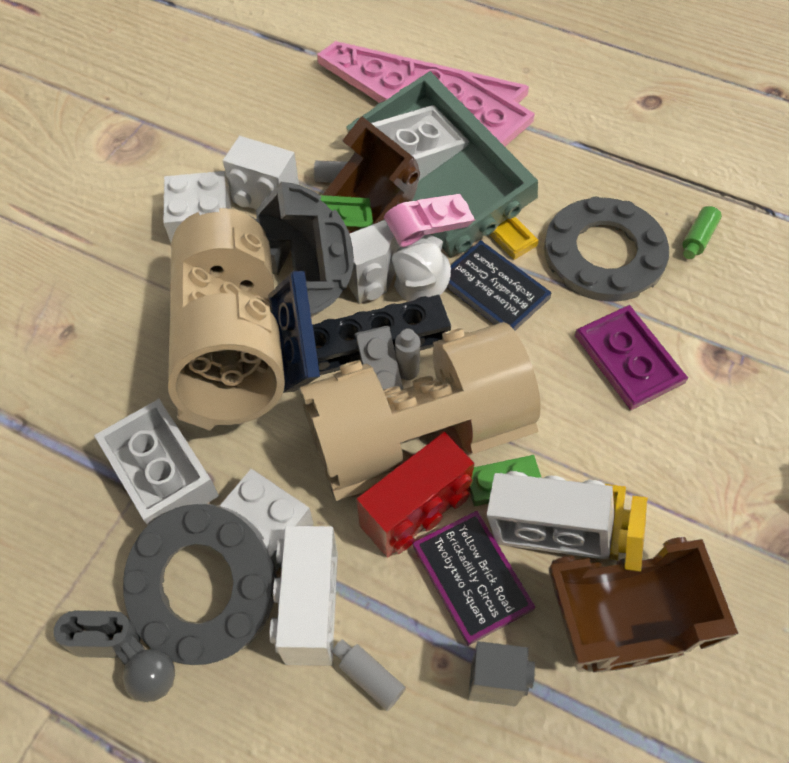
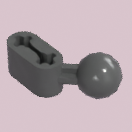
[54,610,175,703]

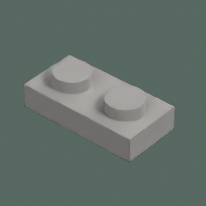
[355,326,403,390]

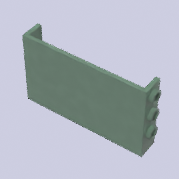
[346,71,538,258]

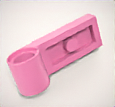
[384,194,475,247]

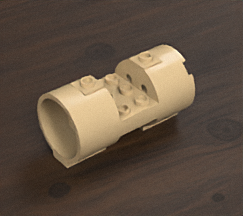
[168,208,284,431]
[299,322,541,501]

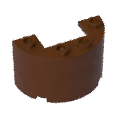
[323,116,420,234]
[549,537,739,673]

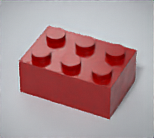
[357,431,475,558]

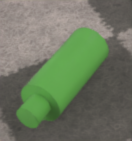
[682,206,722,259]

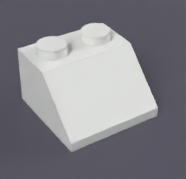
[348,220,400,304]

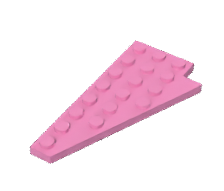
[317,41,535,146]

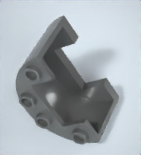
[256,182,354,318]

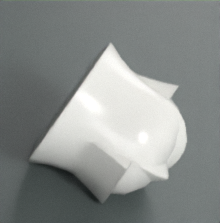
[392,234,451,301]

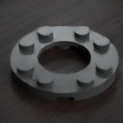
[544,196,670,302]
[123,504,276,665]

